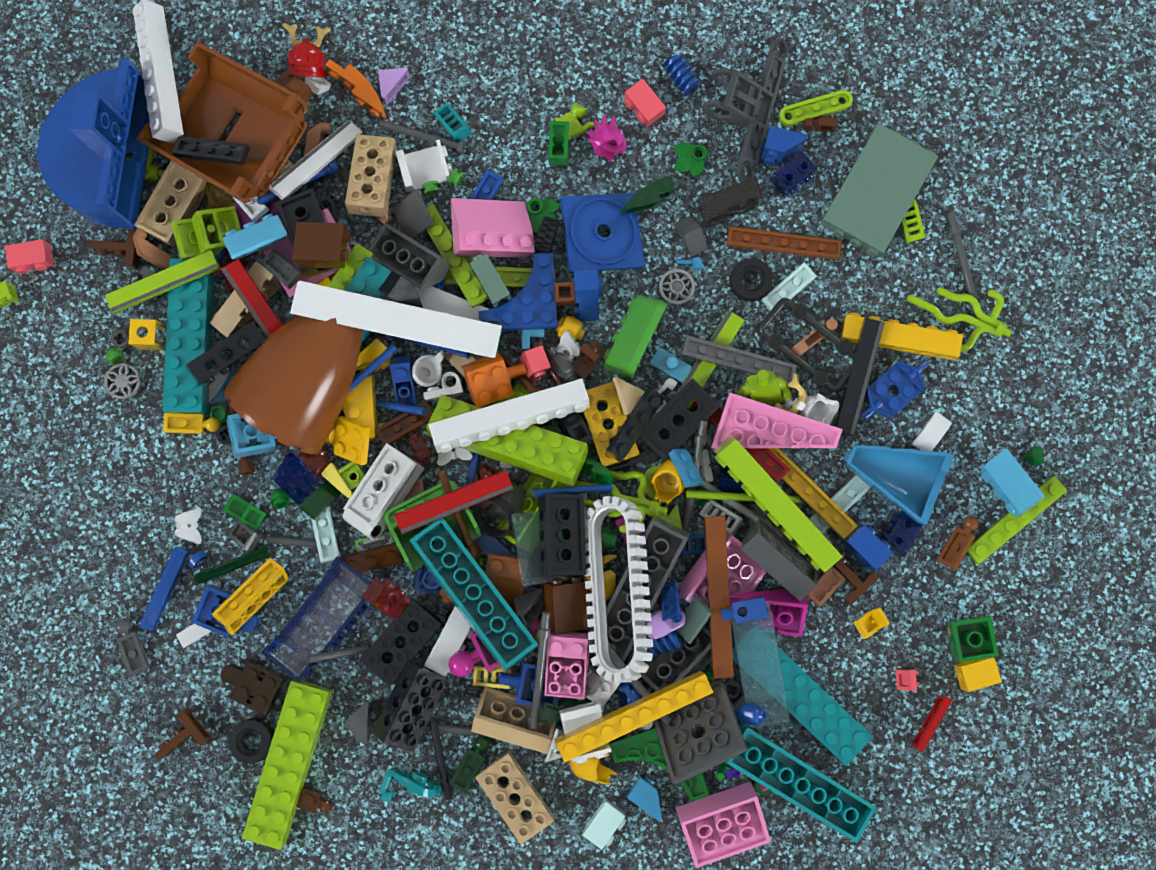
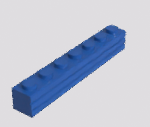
[140,547,191,631]

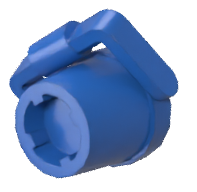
[413,565,442,595]

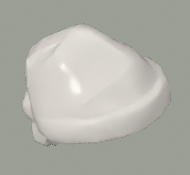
[412,350,445,387]

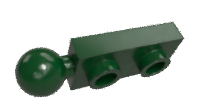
[449,735,490,793]

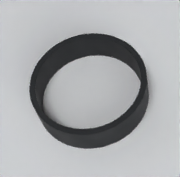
[473,496,516,538]

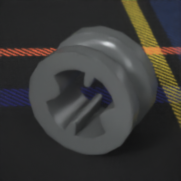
[111,330,129,349]

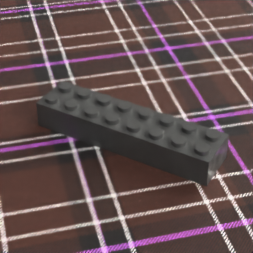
[589,515,690,667]

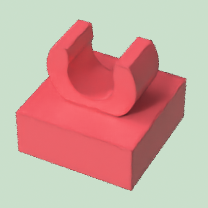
[895,669,920,691]

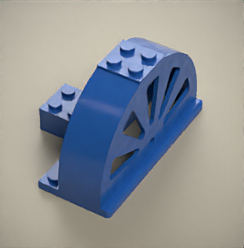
[36,58,150,230]

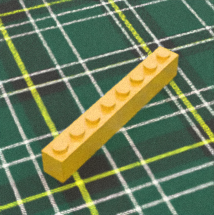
[554,671,713,763]

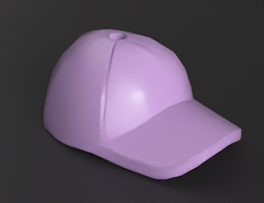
[645,610,685,639]

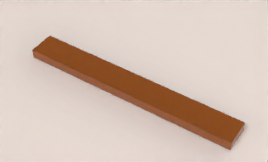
[704,516,734,679]

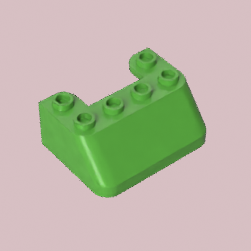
[603,295,668,382]
[384,481,482,572]

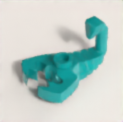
[380,768,442,802]

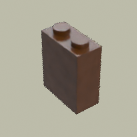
[292,222,351,268]
[544,576,591,634]

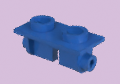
[660,579,683,623]

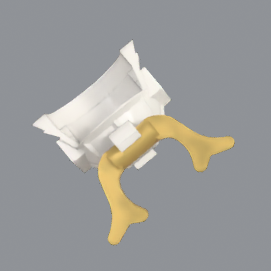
[775,374,839,425]

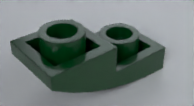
[299,480,342,520]

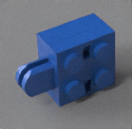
[191,585,259,638]

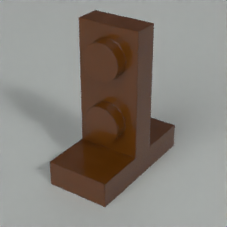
[88,229,140,270]
[573,338,607,381]
[833,557,880,605]
[155,708,213,760]

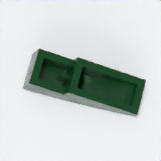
[620,176,676,215]

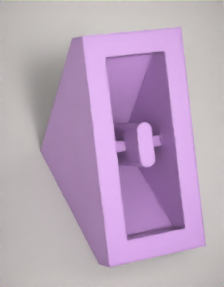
[378,67,410,105]

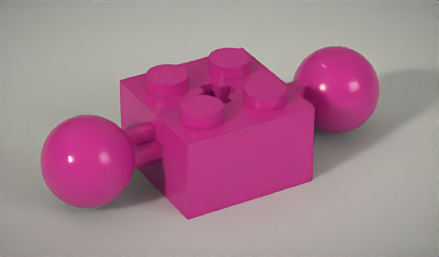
[448,616,541,677]

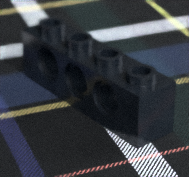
[186,321,266,386]

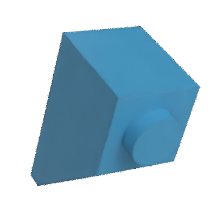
[626,775,662,822]

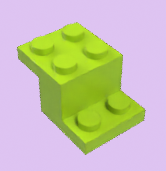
[171,206,241,260]

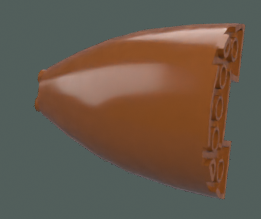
[224,315,363,455]

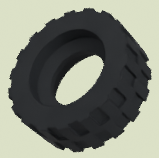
[729,258,773,302]
[228,718,274,764]

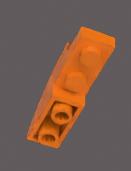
[325,59,387,120]

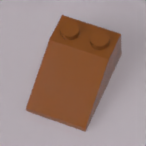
[486,551,531,615]

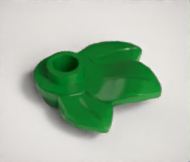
[673,142,708,177]
[526,198,560,233]

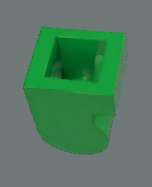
[601,527,618,550]

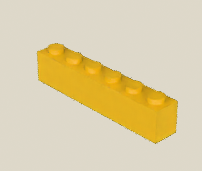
[840,313,963,361]

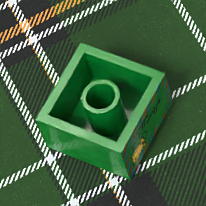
[945,615,999,663]

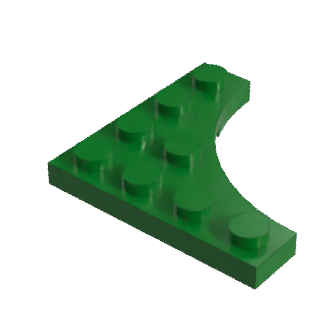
[608,727,710,802]

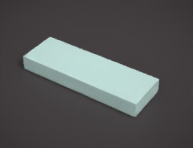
[761,262,817,311]
[311,506,340,564]

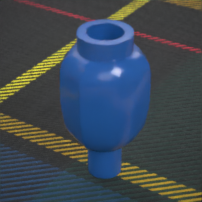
[734,704,767,725]

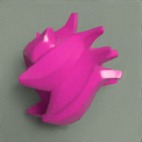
[586,115,626,162]

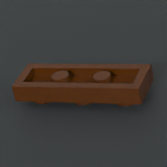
[375,401,433,446]
[340,542,403,576]

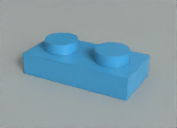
[669,448,704,487]

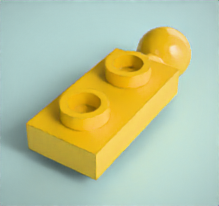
[163,413,221,434]

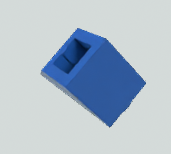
[390,355,418,415]

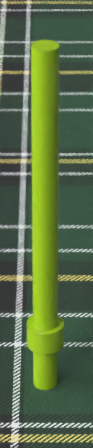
[686,490,800,504]

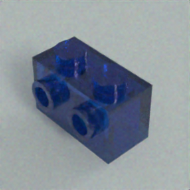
[770,152,817,197]
[880,511,923,557]

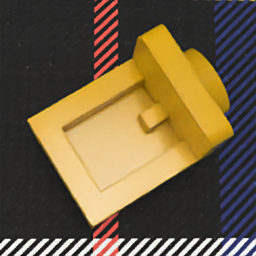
[853,607,890,639]

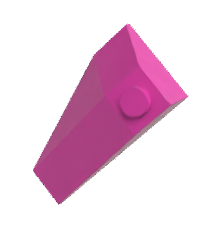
[729,589,808,637]

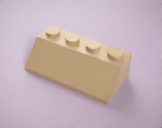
[471,687,556,754]

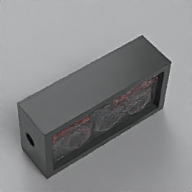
[741,518,818,601]

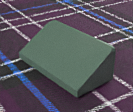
[676,598,711,644]

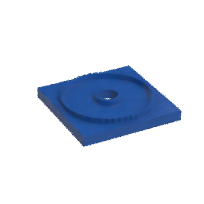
[560,193,645,273]

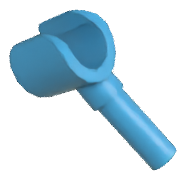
[676,257,703,270]

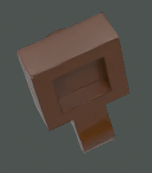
[296,786,334,813]

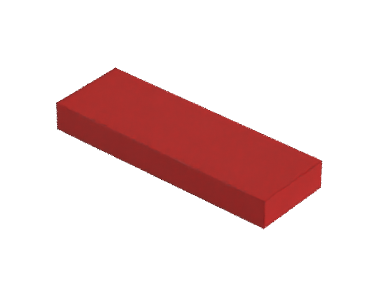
[912,695,953,752]

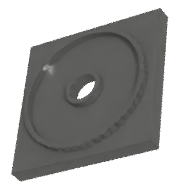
[654,678,748,785]

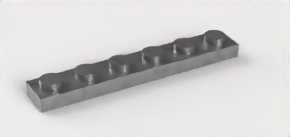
[681,335,797,383]

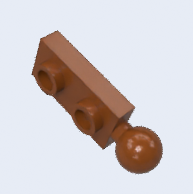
[937,516,979,570]

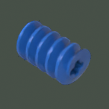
[662,53,701,97]
[646,630,681,657]

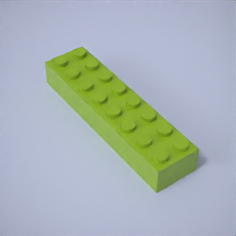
[426,395,588,487]
[713,435,843,572]
[242,679,333,850]

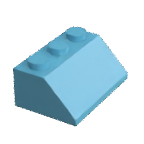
[222,213,288,261]
[980,448,1045,518]

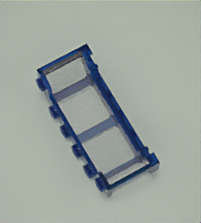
[261,556,378,682]

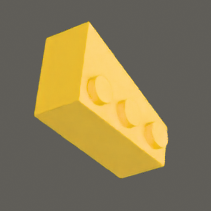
[342,375,378,442]

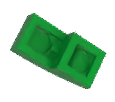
[580,457,613,485]
[223,493,267,530]

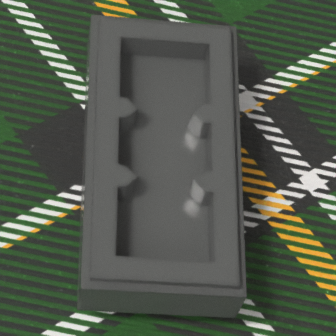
[260,250,303,289]

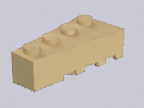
[210,261,282,337]

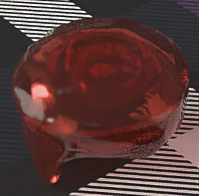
[297,449,330,477]

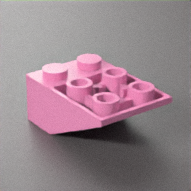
[544,632,591,699]

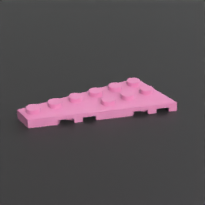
[711,392,843,448]

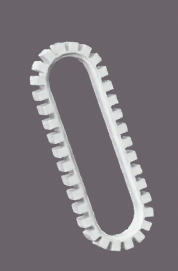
[584,496,653,683]

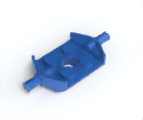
[860,359,929,421]

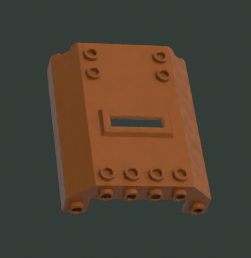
[136,42,307,204]

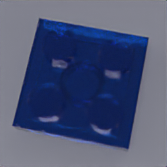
[272,452,319,505]

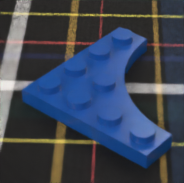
[479,253,557,331]

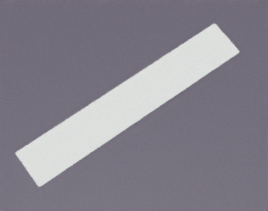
[290,281,502,358]

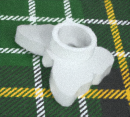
[547,330,581,363]
[437,447,473,466]
[175,507,202,544]

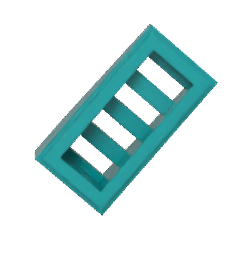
[433,102,471,142]

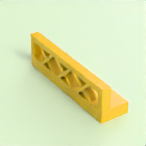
[212,558,289,635]

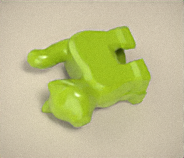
[554,103,595,141]

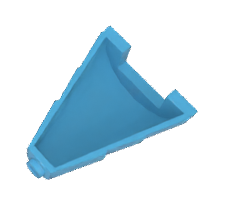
[844,445,955,526]

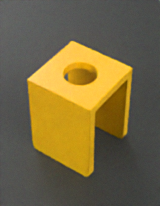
[128,319,166,351]
[954,657,1002,692]

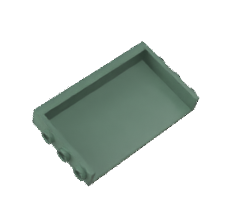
[820,123,939,257]

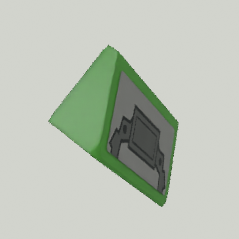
[354,532,395,552]

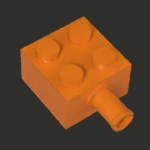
[461,353,527,408]

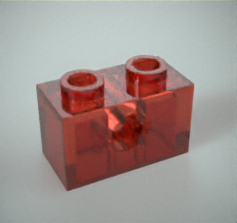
[361,577,410,621]

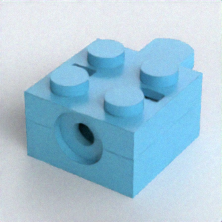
[226,414,277,458]

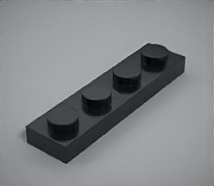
[172,136,250,165]
[606,387,664,462]

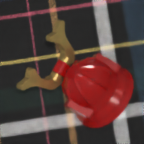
[282,23,331,77]

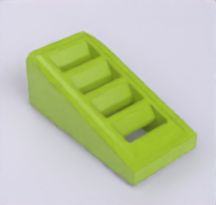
[900,199,925,244]

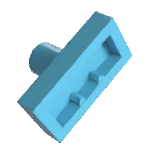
[522,329,544,352]
[649,347,692,384]

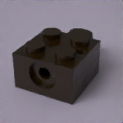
[220,659,288,715]

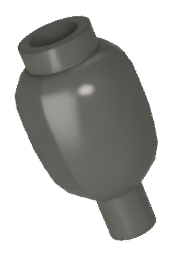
[547,347,575,380]

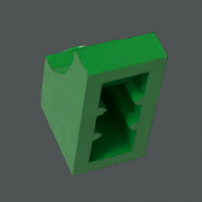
[548,121,569,166]

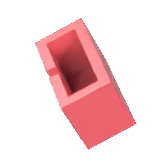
[624,79,666,127]
[5,239,54,274]
[516,346,551,383]

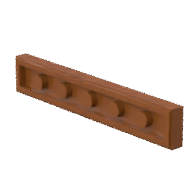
[726,226,842,260]

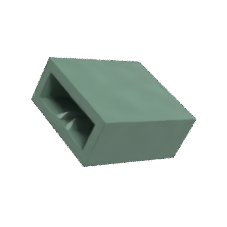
[470,253,512,308]

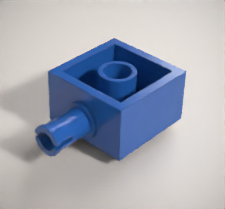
[498,661,558,708]

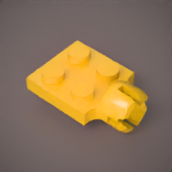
[326,416,370,465]

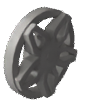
[659,269,695,305]
[104,363,142,399]

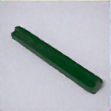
[194,547,270,584]

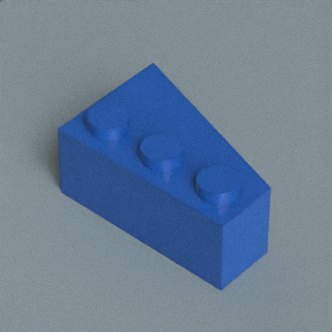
[574,270,602,321]

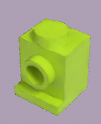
[0,281,20,308]
[338,461,366,491]

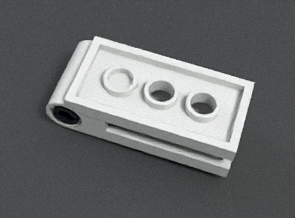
[343,443,424,540]

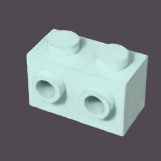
[582,798,626,850]

